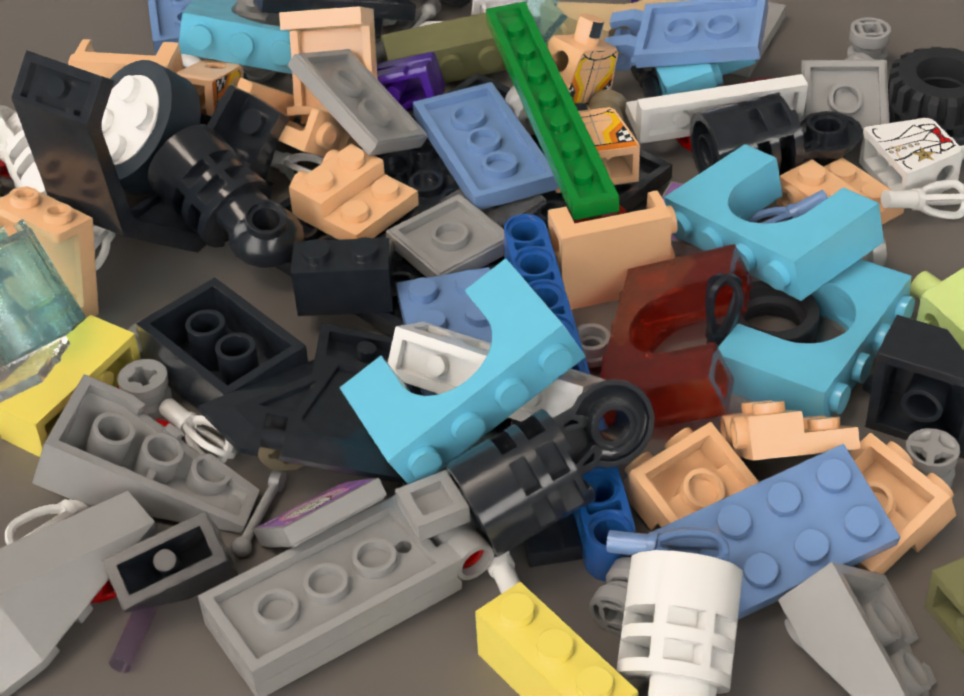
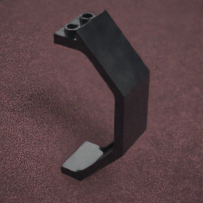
[11,50,279,253]

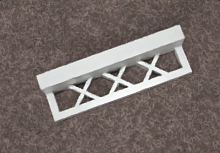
[625,74,808,144]
[388,322,605,421]

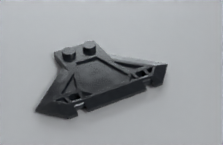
[198,323,482,485]

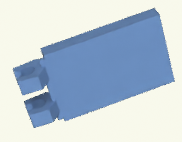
[605,0,769,71]

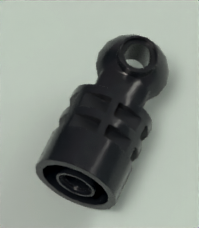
[690,92,863,176]
[148,124,305,268]
[445,379,655,557]

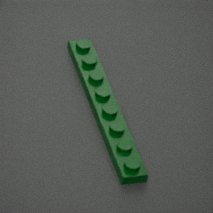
[485,2,619,220]

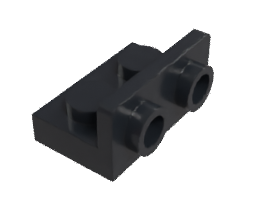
[208,85,290,175]

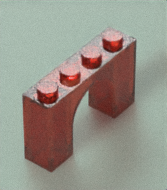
[600,244,752,428]

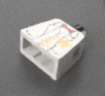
[859,118,964,209]

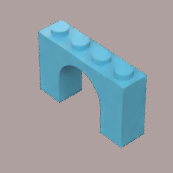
[179,0,292,74]
[664,144,884,301]
[340,258,586,484]
[714,259,915,417]

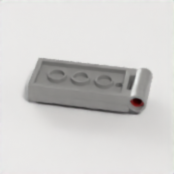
[198,495,494,696]

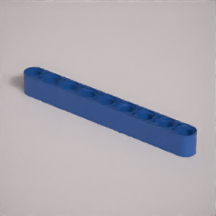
[504,214,635,582]

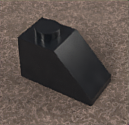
[102,511,239,613]

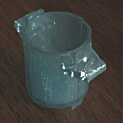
[0,219,86,366]

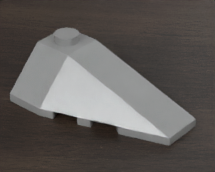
[32,374,260,534]
[0,491,159,696]
[778,562,937,696]

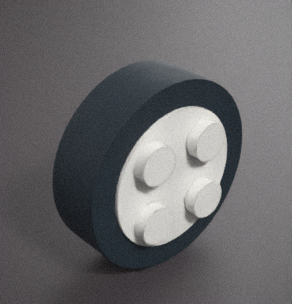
[102,60,201,195]

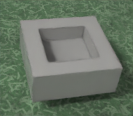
[395,470,471,542]

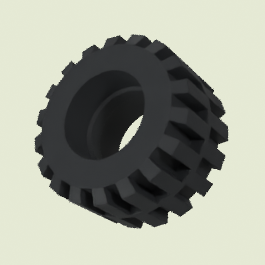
[888,47,964,136]

